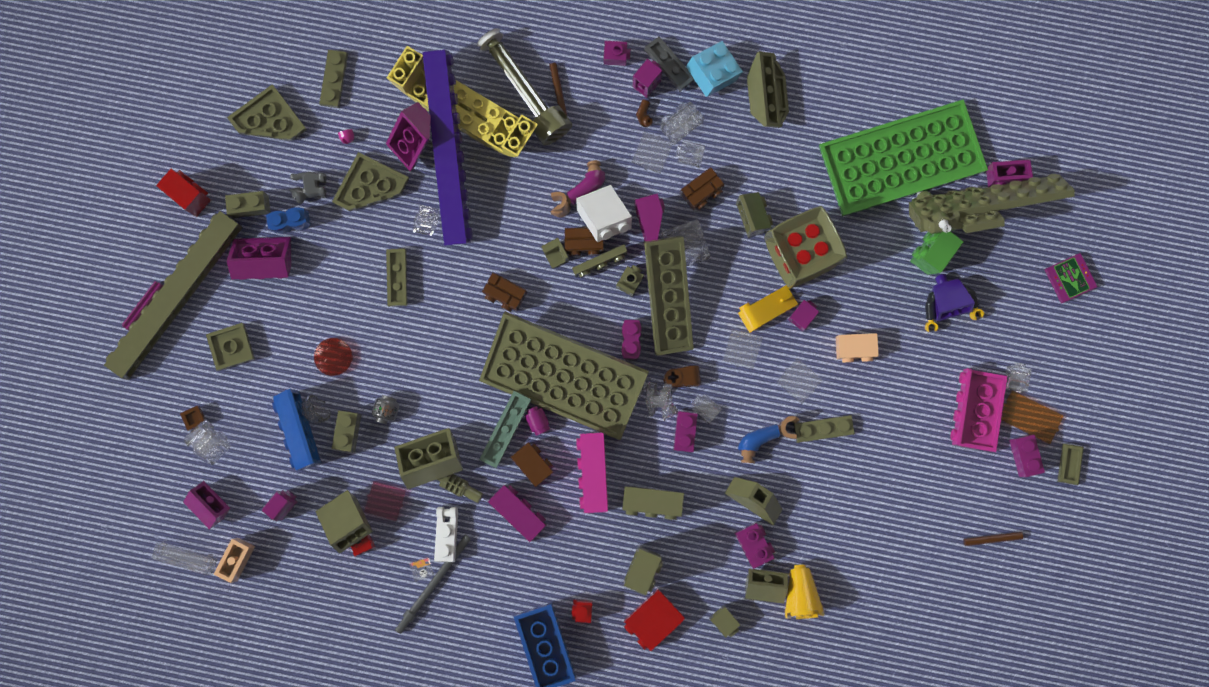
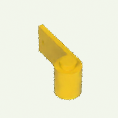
[738,285,798,333]

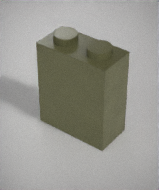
[315,490,373,553]

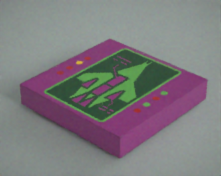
[1044,253,1097,304]

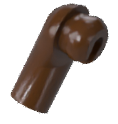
[636,100,653,128]

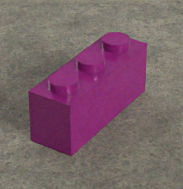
[488,485,547,542]

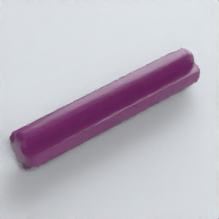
[122,281,163,331]

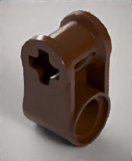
[663,365,701,388]

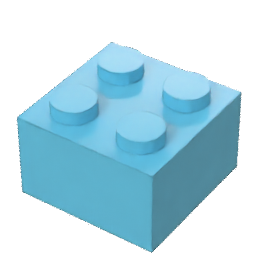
[686,41,743,97]

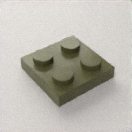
[206,323,255,371]

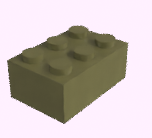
[394,428,463,489]
[622,486,684,520]
[623,545,663,595]

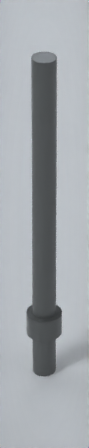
[395,535,471,634]

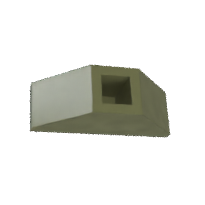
[725,477,783,526]

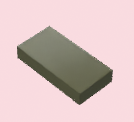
[1057,444,1084,485]

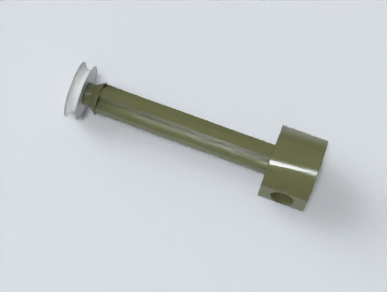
[477,28,572,146]

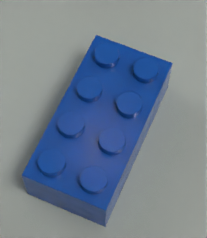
[514,602,576,687]

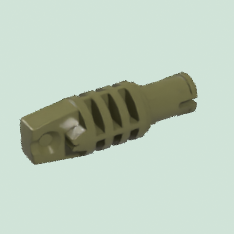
[437,474,484,503]

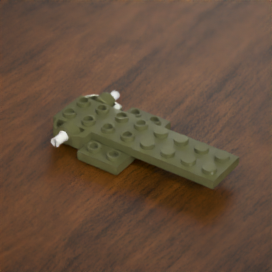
[909,174,1075,234]

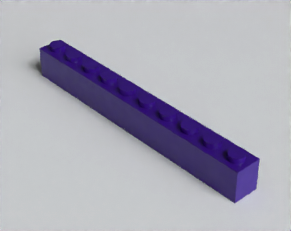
[422,49,473,246]

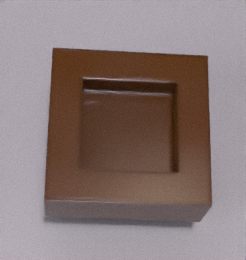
[180,405,207,431]

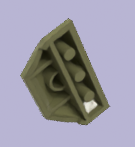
[747,51,789,128]

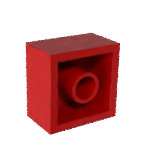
[156,168,211,217]

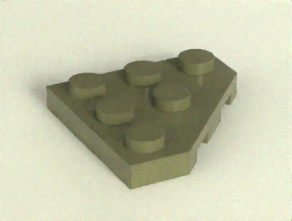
[227,84,307,141]
[332,152,410,212]

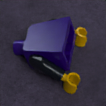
[925,274,984,332]

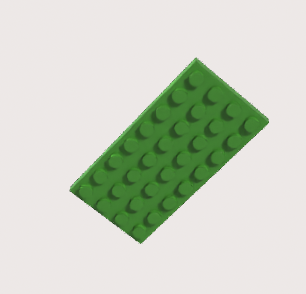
[819,99,988,217]

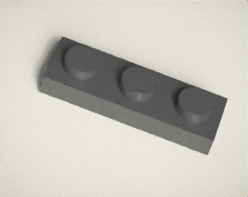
[644,36,694,92]

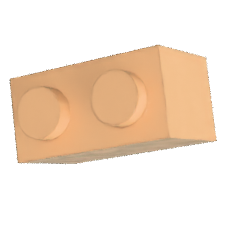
[835,333,879,363]
[214,538,255,583]

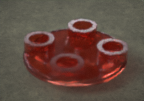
[314,338,353,376]

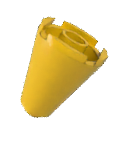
[785,565,824,619]

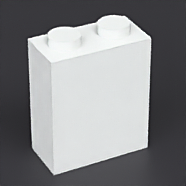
[576,185,632,242]

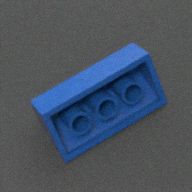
[272,389,322,471]

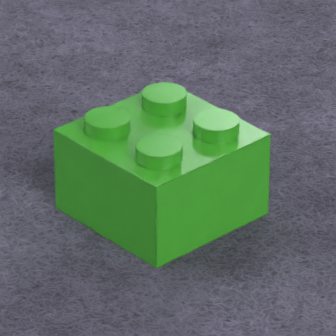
[910,231,963,275]

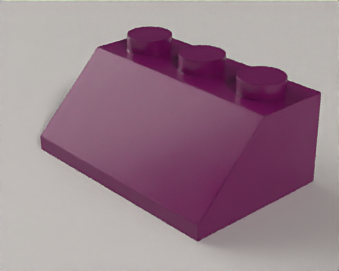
[386,102,431,171]
[227,237,291,280]

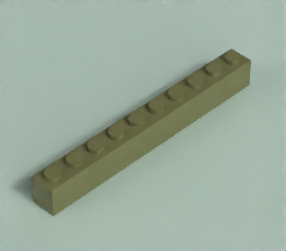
[104,211,243,380]

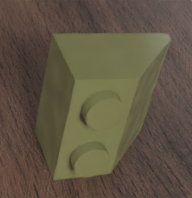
[736,192,773,238]

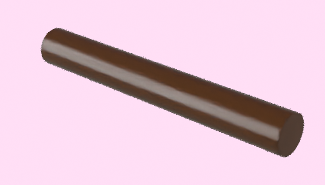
[549,62,568,117]
[963,532,1023,546]

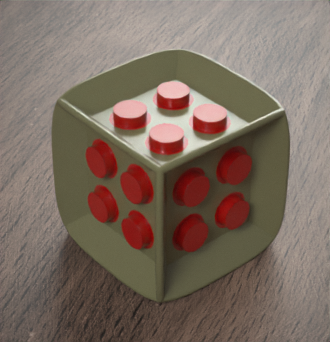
[764,206,847,289]

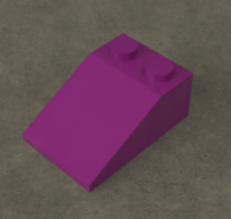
[635,193,665,241]

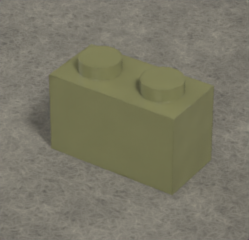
[225,191,271,219]
[332,410,362,452]
[745,569,788,604]

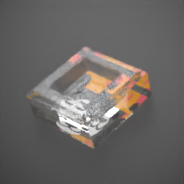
[409,557,434,582]

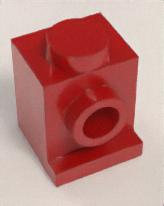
[351,534,375,557]
[572,599,593,623]

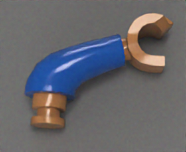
[738,416,800,463]

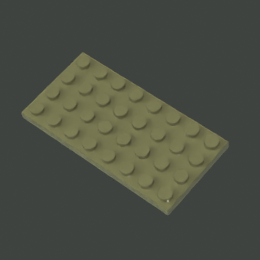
[479,311,649,440]

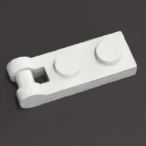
[434,507,458,562]

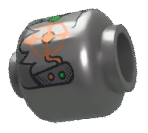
[372,395,399,424]

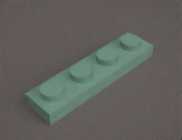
[479,390,531,468]

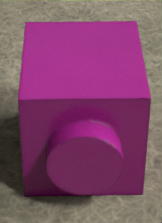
[788,300,819,331]

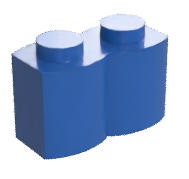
[266,207,311,234]

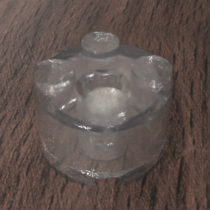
[184,419,231,465]

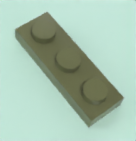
[319,50,348,108]
[572,245,627,278]
[386,248,408,307]
[793,415,854,443]

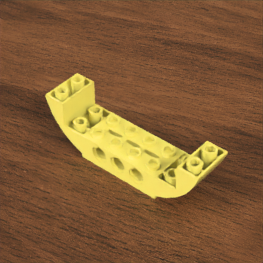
[386,46,538,157]

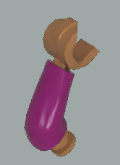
[550,160,605,217]

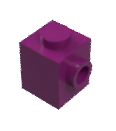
[603,41,631,66]

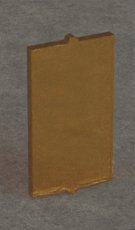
[1001,390,1063,444]

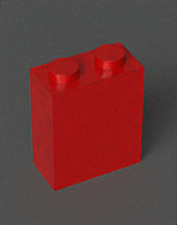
[624,588,685,651]

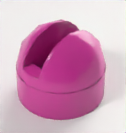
[338,129,354,144]

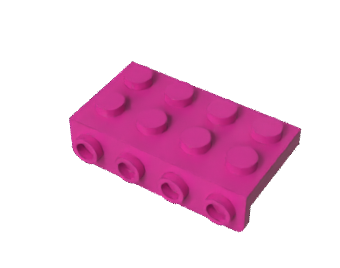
[950,368,1007,452]

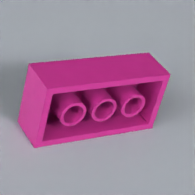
[576,433,608,513]

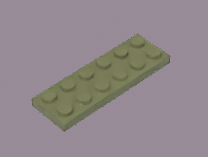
[644,236,694,356]

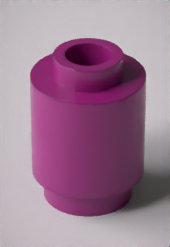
[525,406,550,436]

